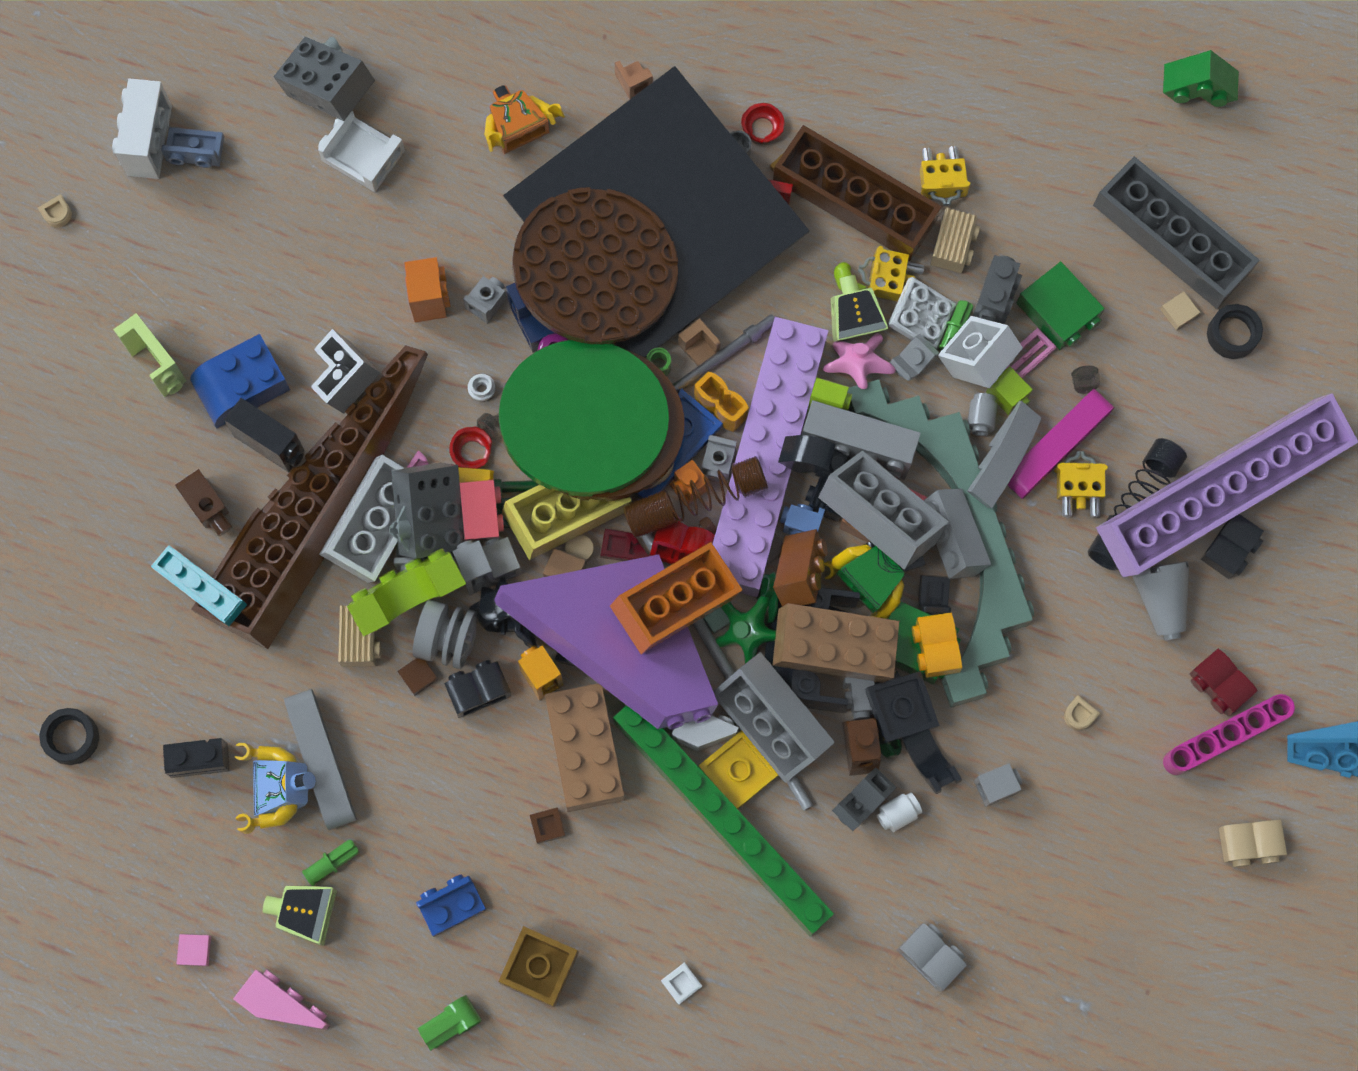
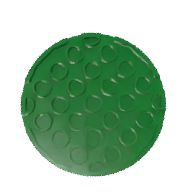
[499,340,669,496]

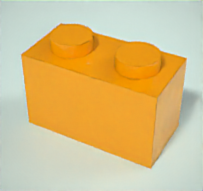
[518,645,563,701]

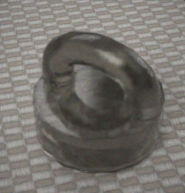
[1071,365,1100,394]
[477,413,501,440]

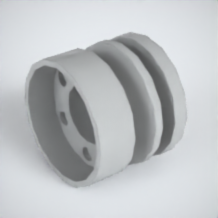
[413,599,477,670]

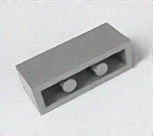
[923,489,991,579]

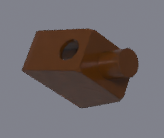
[175,469,232,536]
[842,718,881,776]

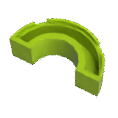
[347,548,466,637]

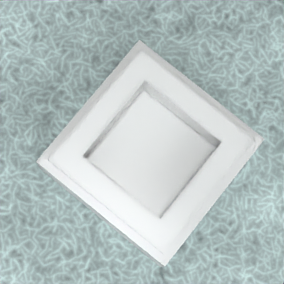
[661,962,702,1005]

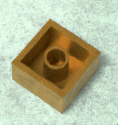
[498,926,579,1008]

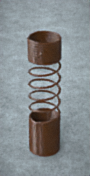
[623,456,768,538]

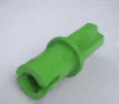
[938,300,973,351]
[302,840,359,886]

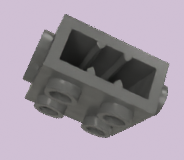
[972,255,1022,324]

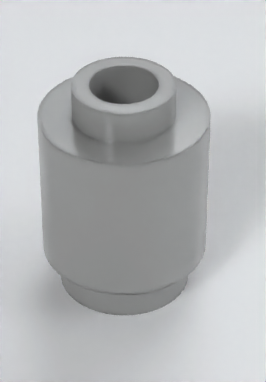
[968,393,998,436]

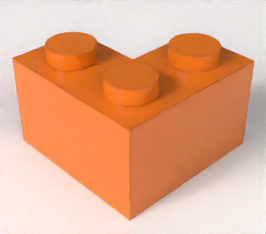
[404,257,451,322]

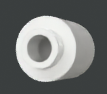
[877,793,922,832]

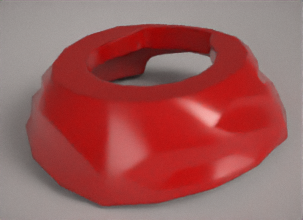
[741,103,785,143]
[449,426,492,469]

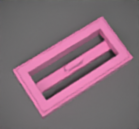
[1005,328,1056,379]

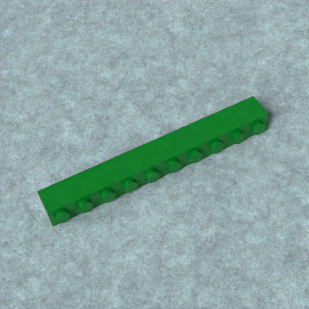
[613,705,834,937]

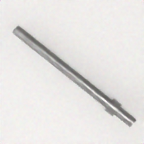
[673,314,775,393]

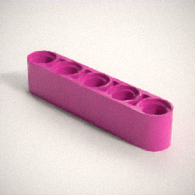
[1007,388,1115,499]
[1163,694,1295,775]

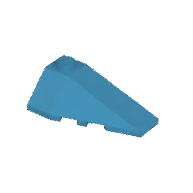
[1287,721,1358,778]

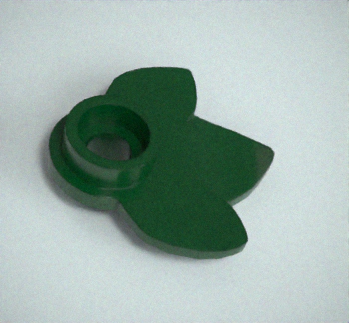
[756,572,779,625]

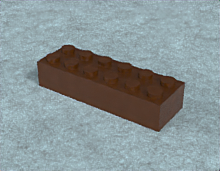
[773,125,942,261]

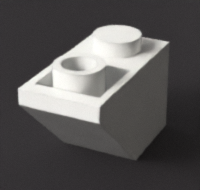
[671,715,739,752]

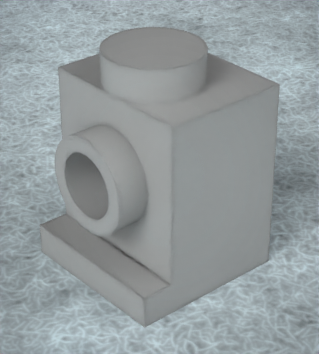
[463,276,507,324]
[701,435,737,482]
[842,677,874,720]

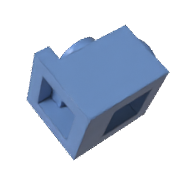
[780,504,825,535]

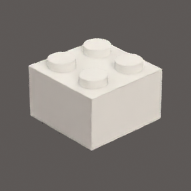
[938,316,1023,388]

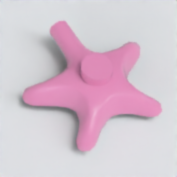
[823,333,896,389]

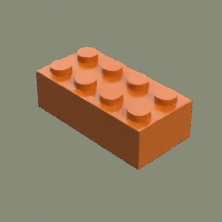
[610,542,742,655]

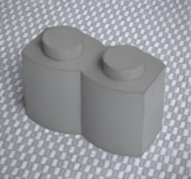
[897,923,967,992]

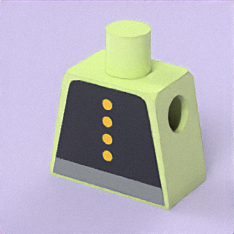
[831,275,888,342]
[263,886,337,946]

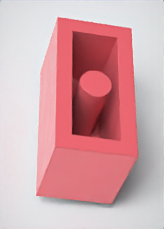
[460,480,504,541]

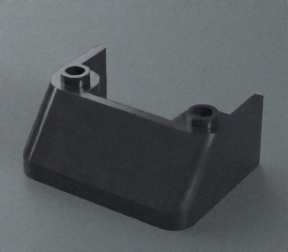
[764,588,860,713]

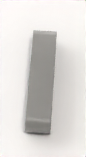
[284,689,357,831]

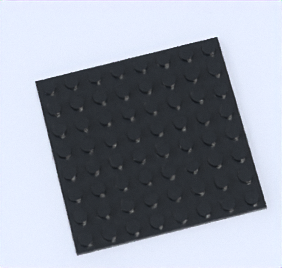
[503,66,810,358]

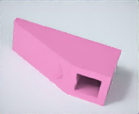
[233,969,330,1030]

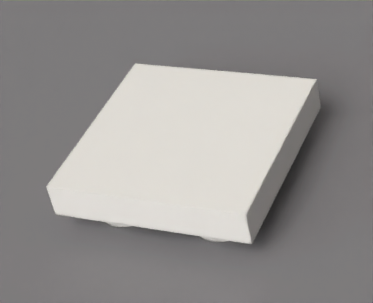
[888,277,956,349]

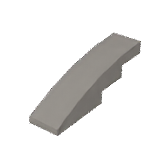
[967,401,1041,508]

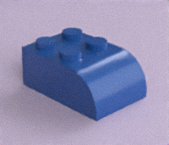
[190,334,290,429]

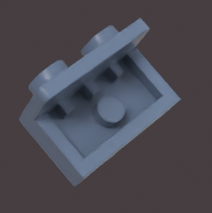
[161,127,224,168]

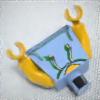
[234,743,316,834]

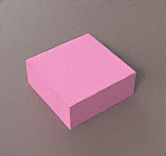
[177,934,211,966]

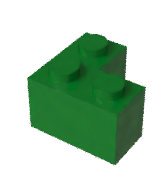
[1163,50,1239,107]

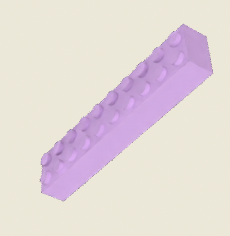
[713,317,828,597]
[1096,393,1358,577]

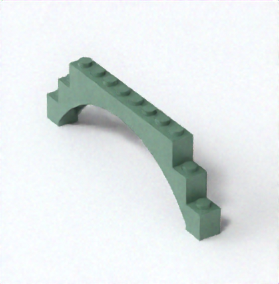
[847,379,1034,708]

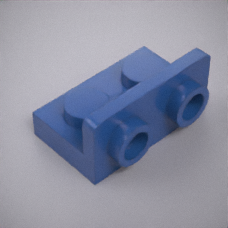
[416,874,486,937]

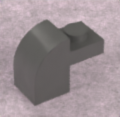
[832,768,897,831]

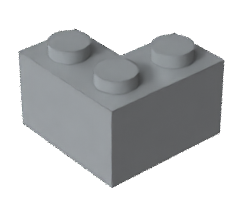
[311,329,380,414]
[452,537,522,595]

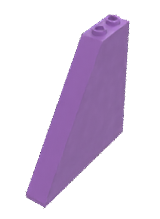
[494,555,718,729]

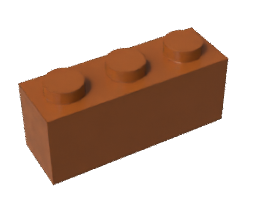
[773,529,828,607]

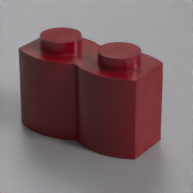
[1189,648,1258,716]

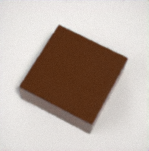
[397,658,438,696]
[530,807,565,844]

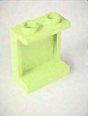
[113,313,186,397]

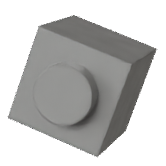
[974,763,1022,807]

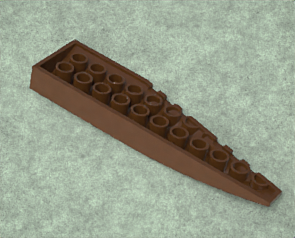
[191,345,428,649]

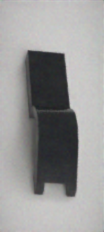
[874,671,962,794]

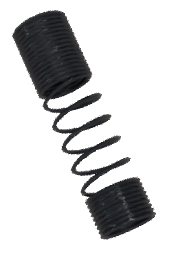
[1087,438,1187,570]

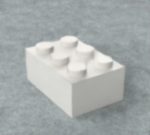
[112,78,172,179]

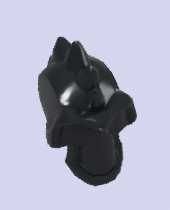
[469,577,538,649]

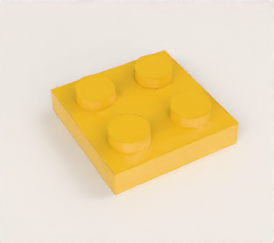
[698,730,779,809]

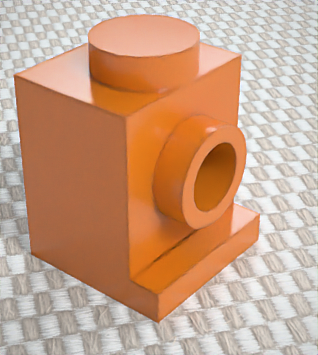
[669,460,709,506]

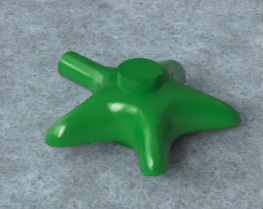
[715,596,776,664]

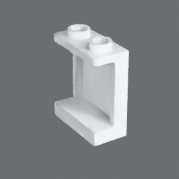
[318,111,405,192]

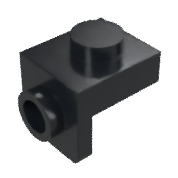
[918,575,951,615]

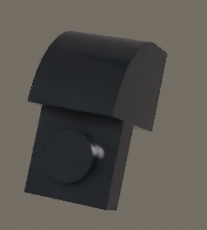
[778,435,847,479]

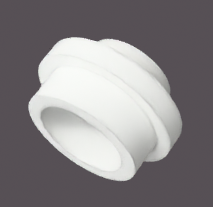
[468,374,495,401]

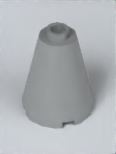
[1132,561,1189,640]

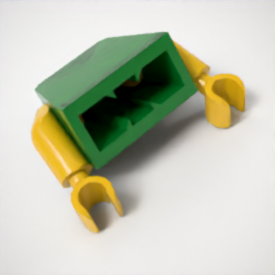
[824,544,905,619]

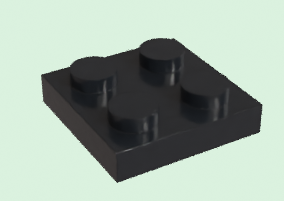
[865,671,940,744]

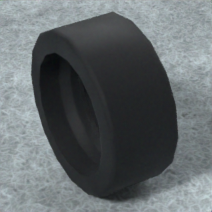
[1207,304,1263,359]
[39,708,99,765]

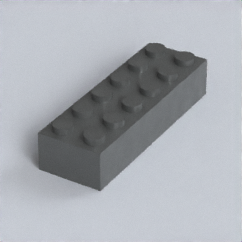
[1093,156,1260,309]

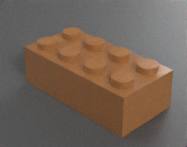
[773,603,899,682]
[545,683,624,812]

